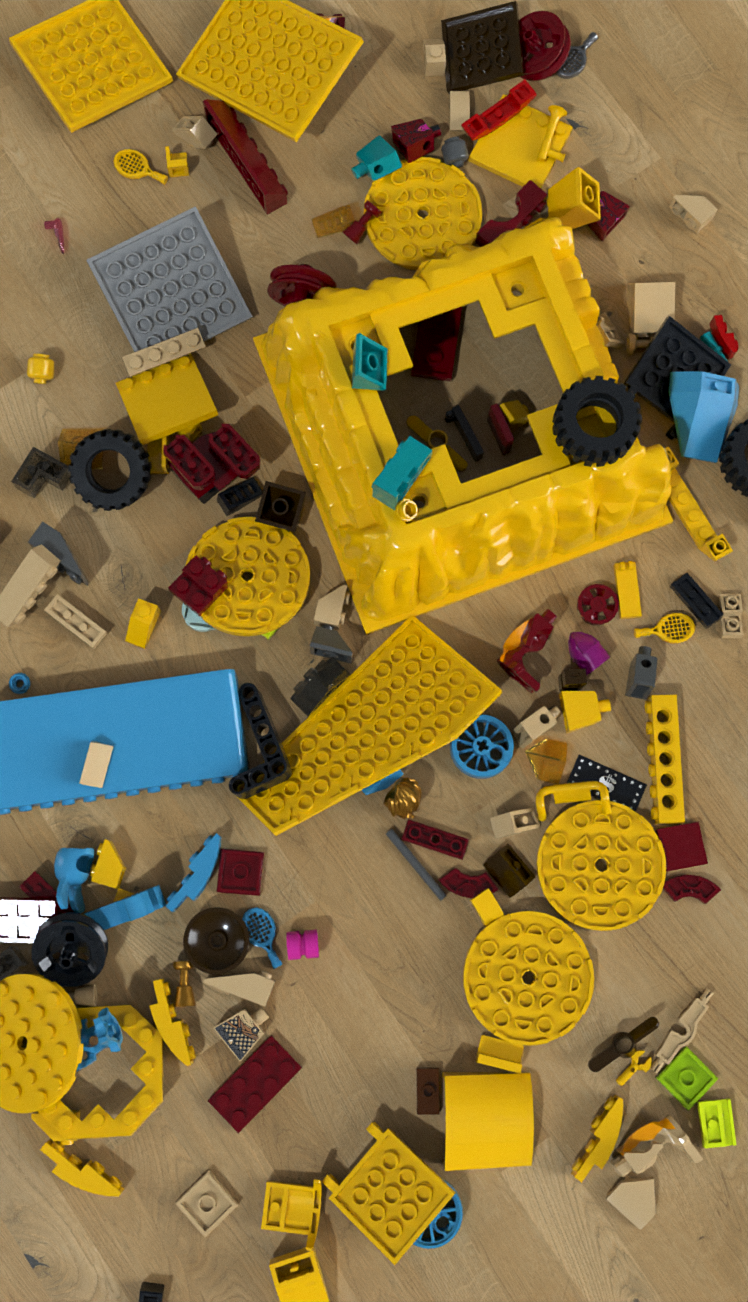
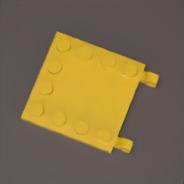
[321,1122,456,1265]

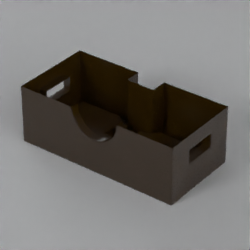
[558,669,587,692]

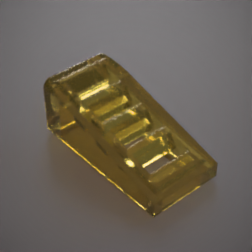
[312,204,355,238]

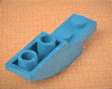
[166,833,222,912]

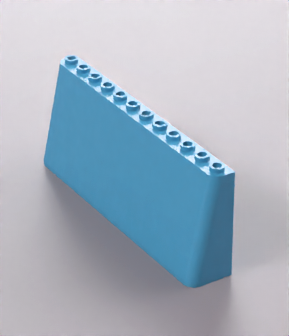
[0,669,249,815]

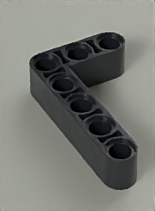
[229,683,292,799]

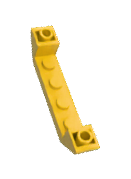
[665,446,733,562]

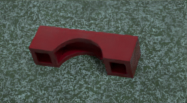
[475,180,548,247]

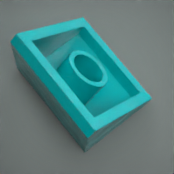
[352,333,388,391]

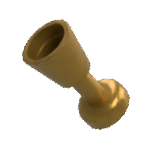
[173,961,196,1007]

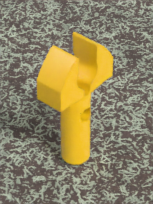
[616,1050,652,1086]

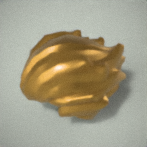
[383,777,422,819]

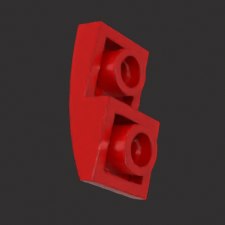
[709,315,738,360]

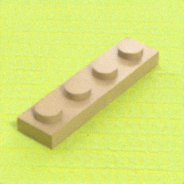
[122,328,206,377]

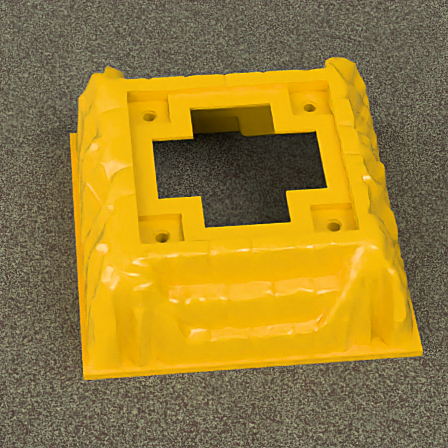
[253,217,673,635]

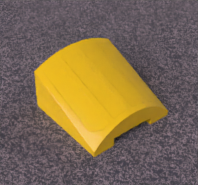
[442,1072,534,1171]

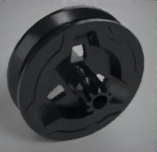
[31,912,108,987]

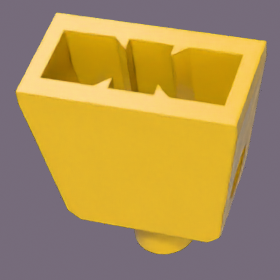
[559,691,611,734]

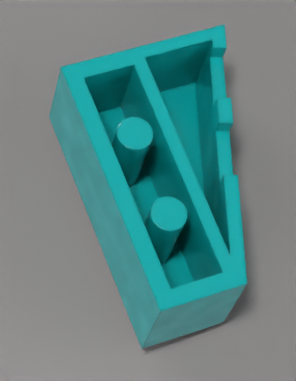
[371,436,432,511]

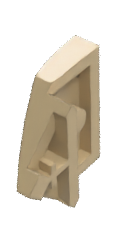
[606,1176,656,1230]

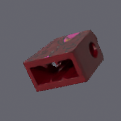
[391,119,441,163]
[587,191,630,241]

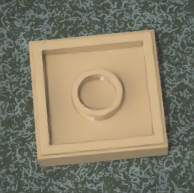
[175,1170,239,1238]

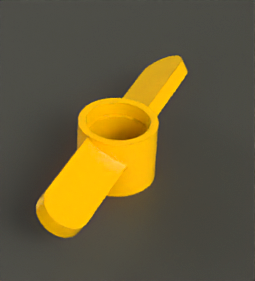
[407,415,468,471]

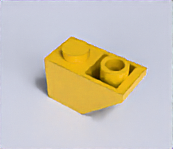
[90,839,126,889]

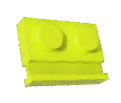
[697,1098,737,1148]

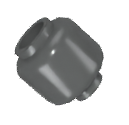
[441,137,469,168]

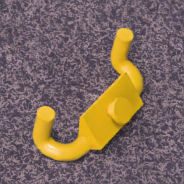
[535,781,611,821]

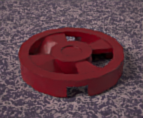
[577,584,619,626]

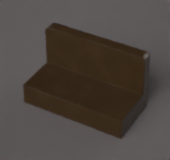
[483,844,535,898]

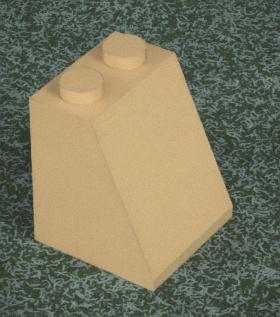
[627,282,675,337]

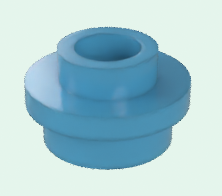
[9,673,31,694]

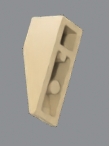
[203,970,276,1007]

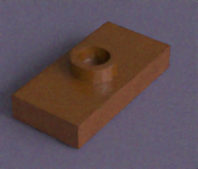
[416,1068,439,1115]

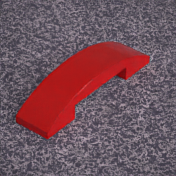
[461,79,537,141]

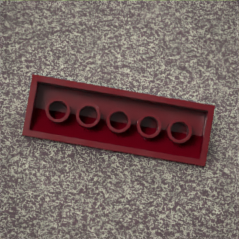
[203,99,288,215]

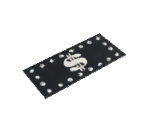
[567,755,647,812]

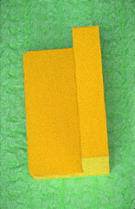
[148,435,169,474]
[475,1035,524,1074]

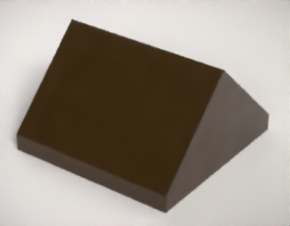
[255,481,306,532]

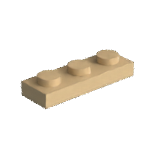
[44,594,107,649]

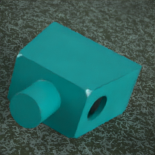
[351,135,402,181]

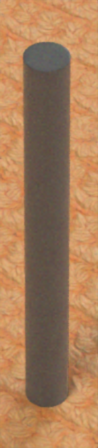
[386,829,447,901]

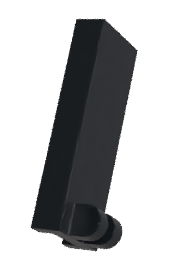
[445,405,484,462]
[670,573,724,629]

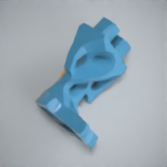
[76,1008,123,1072]

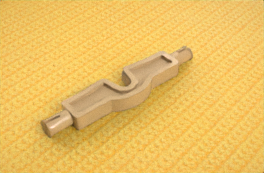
[650,988,714,1074]

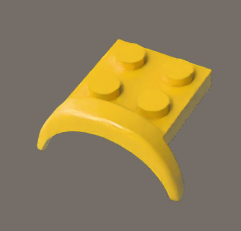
[261,1179,322,1251]

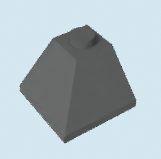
[310,625,352,664]

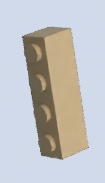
[0,544,60,627]

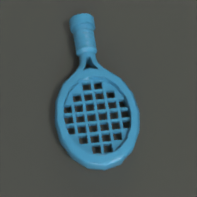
[242,907,283,969]

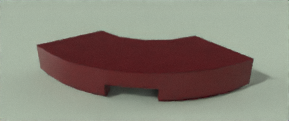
[438,867,499,898]
[663,875,721,904]

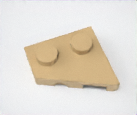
[596,312,625,349]

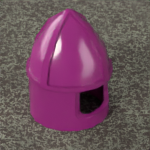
[568,632,611,676]

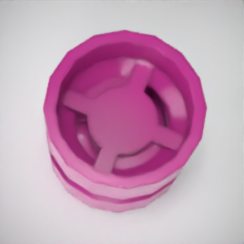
[286,929,319,960]

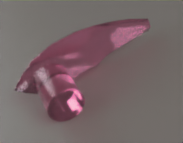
[44,217,64,254]

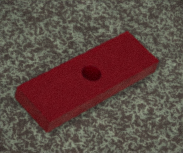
[401,819,469,860]

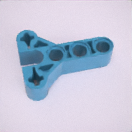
[84,885,167,930]

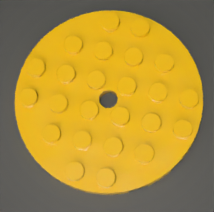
[364,157,482,270]
[185,517,310,636]
[536,800,666,931]
[463,911,594,1046]
[0,973,84,1113]

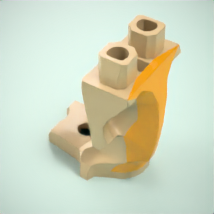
[610,1115,703,1177]

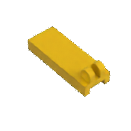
[613,561,642,619]

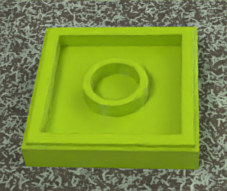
[655,1046,718,1111]

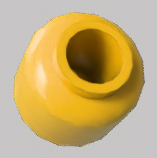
[27,354,54,384]

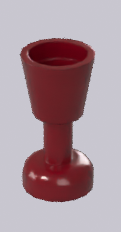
[342,200,382,245]

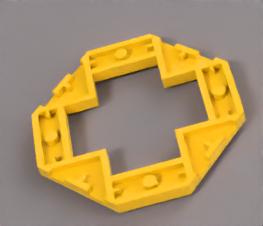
[38,1005,163,1140]

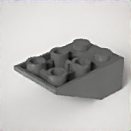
[28,521,89,586]

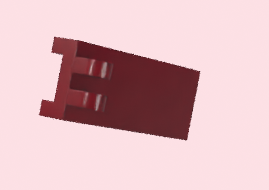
[19,870,74,914]

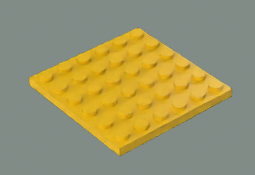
[9,0,173,133]

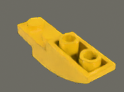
[150,978,196,1066]
[571,1094,623,1183]
[40,1139,124,1197]

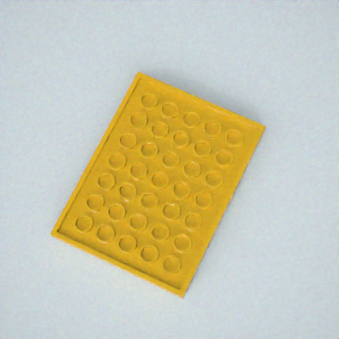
[176,0,364,143]

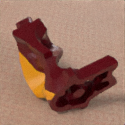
[497,609,557,694]

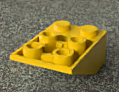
[269,1247,330,1302]

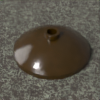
[183,907,250,975]

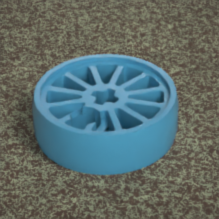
[450,714,514,779]
[413,1178,463,1249]

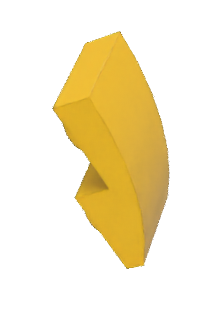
[469,888,504,926]

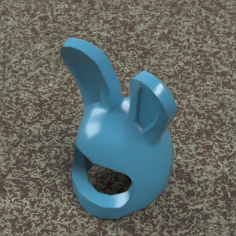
[54,848,95,913]

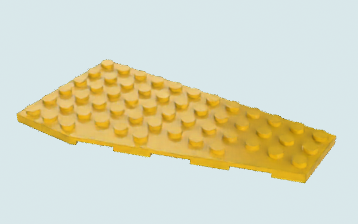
[236,615,502,836]

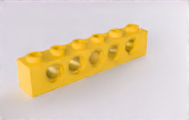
[644,695,685,824]

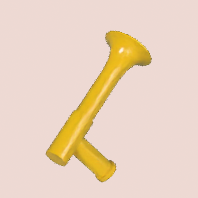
[537,105,567,163]

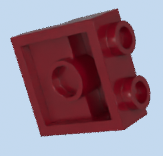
[168,555,228,617]

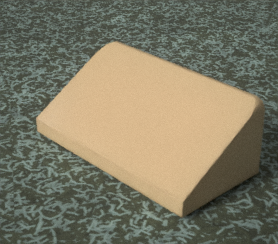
[79,741,114,788]

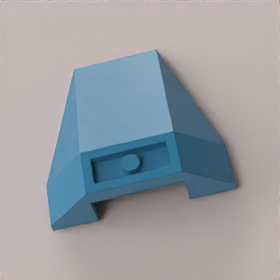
[669,371,739,463]

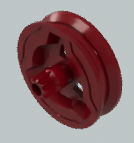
[519,11,571,81]
[267,264,337,306]

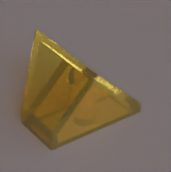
[525,738,568,784]

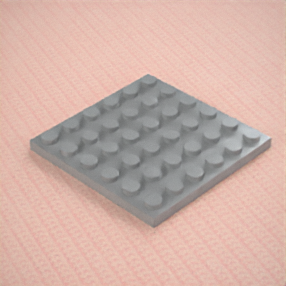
[86,206,252,352]

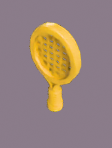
[113,149,168,185]
[634,613,695,644]

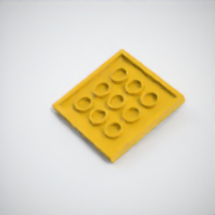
[468,94,573,188]
[116,354,218,445]

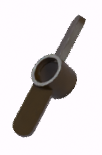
[588,1017,659,1072]

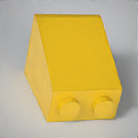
[547,167,601,229]

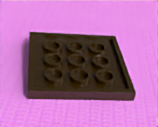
[441,1,524,94]

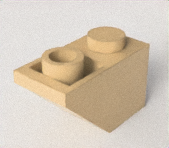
[669,195,718,234]
[314,585,350,630]

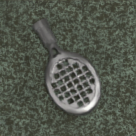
[556,32,598,79]

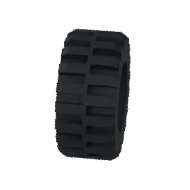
[552,376,642,467]
[719,419,748,497]
[68,429,152,511]

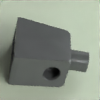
[625,646,657,700]

